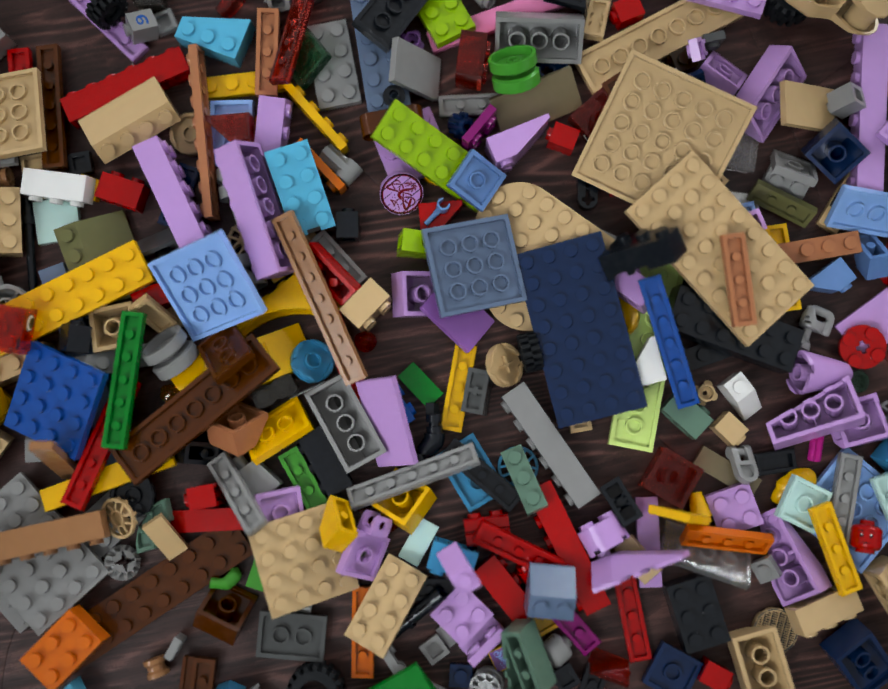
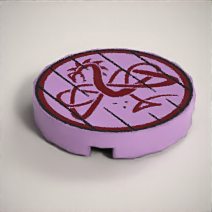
[380,171,423,215]

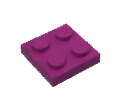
[461,104,497,152]

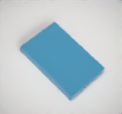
[435,433,497,513]

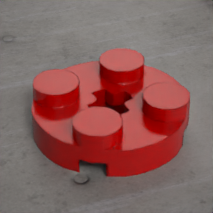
[838,325,887,369]

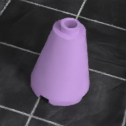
[786,350,853,395]

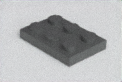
[255,609,328,663]

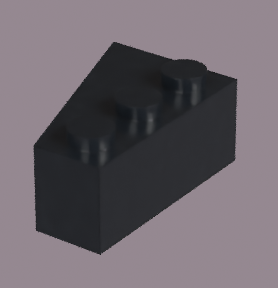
[598,226,687,281]

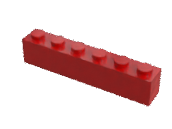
[60,46,190,129]
[533,479,611,616]

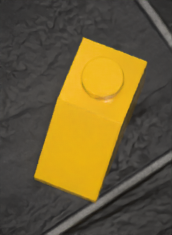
[319,495,358,553]

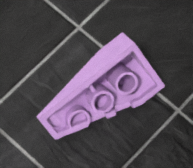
[760,507,832,607]
[591,550,690,593]

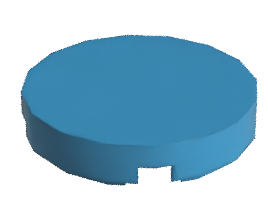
[290,339,335,383]

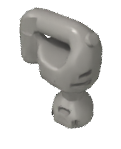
[798,305,835,352]

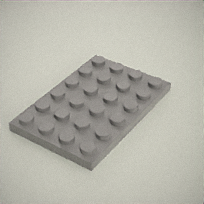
[0,472,109,636]

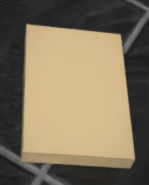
[779,80,835,132]

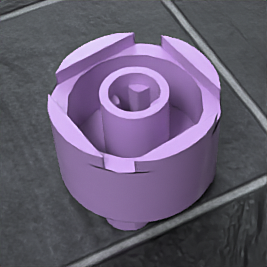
[577,510,630,558]

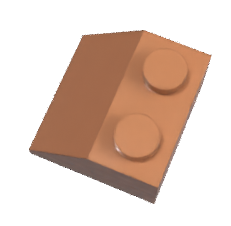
[207,402,269,457]

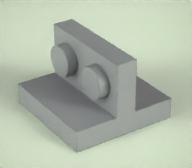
[762,149,818,200]

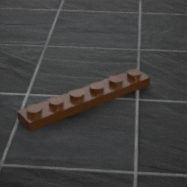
[36,43,68,171]

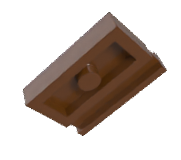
[179,654,218,689]

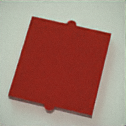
[588,648,631,688]

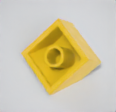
[371,467,437,535]

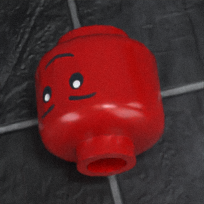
[849,520,883,554]

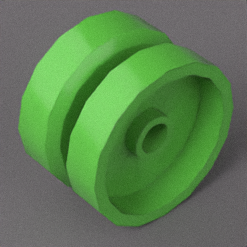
[488,45,541,94]

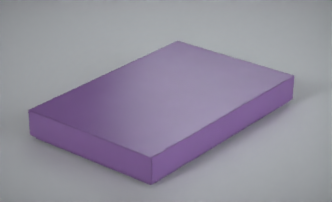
[419,291,495,354]

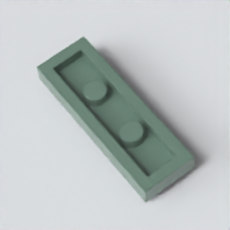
[500,444,548,516]

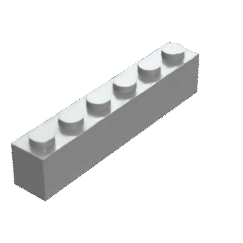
[500,382,601,509]

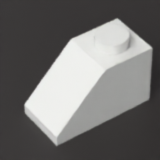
[635,336,667,386]
[717,371,762,421]

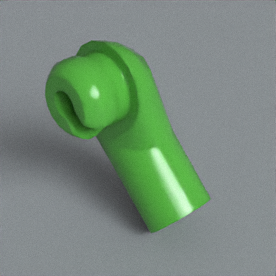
[209,567,242,590]

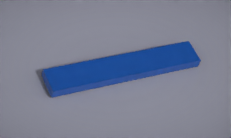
[638,273,700,409]

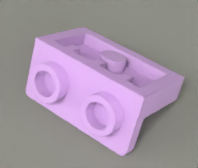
[459,616,505,667]

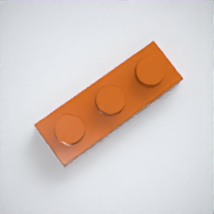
[295,138,347,195]

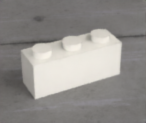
[20,167,96,208]

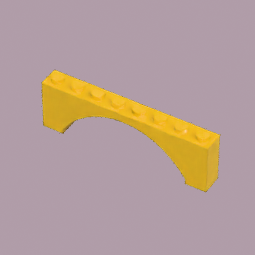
[171,272,342,391]

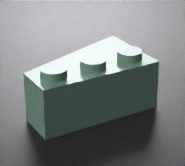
[501,618,557,689]

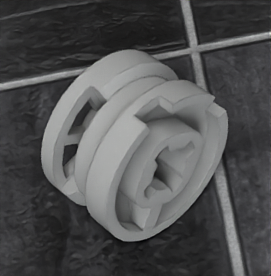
[470,665,505,689]

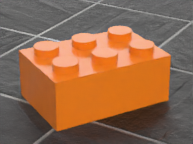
[19,604,111,689]

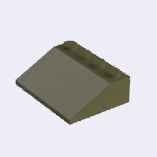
[53,210,152,307]

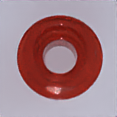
[355,331,377,352]

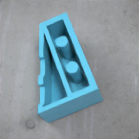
[174,16,256,68]

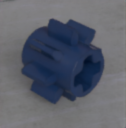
[448,111,474,140]

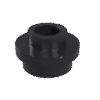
[383,85,405,106]

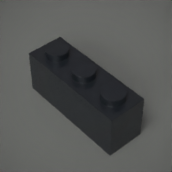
[297,425,355,497]

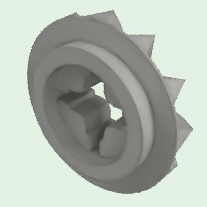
[104,544,142,581]

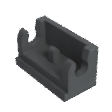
[461,367,493,416]

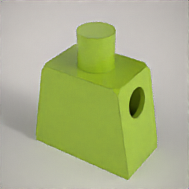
[396,228,427,259]

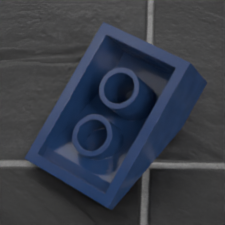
[819,618,888,689]

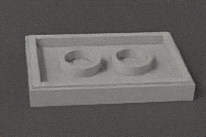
[389,37,441,102]

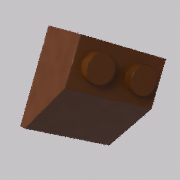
[193,577,258,646]

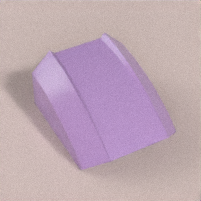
[831,392,888,449]

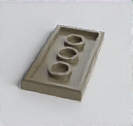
[489,65,583,132]

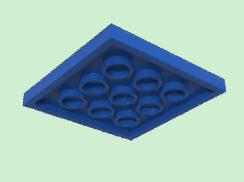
[3,341,109,460]

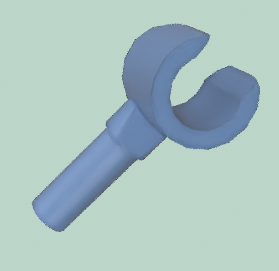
[424,198,450,226]

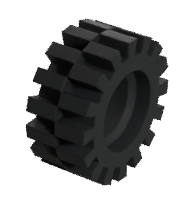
[85,0,128,30]
[516,331,544,374]

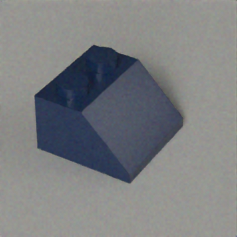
[801,118,871,184]

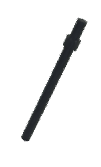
[21,198,38,291]

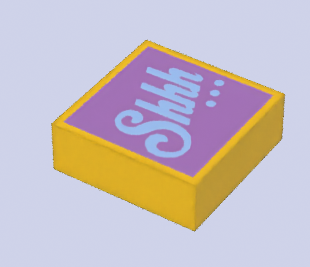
[488,644,507,672]

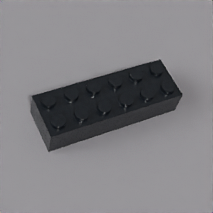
[668,285,805,374]

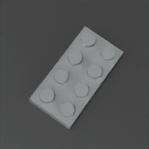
[304,19,362,112]

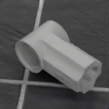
[319,144,363,187]

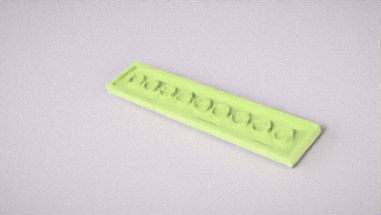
[607,264,683,453]

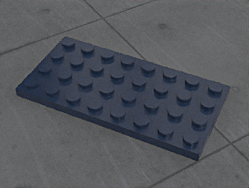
[517,231,648,428]

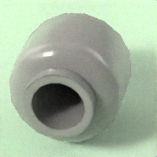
[543,633,572,668]

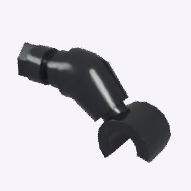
[416,402,445,461]

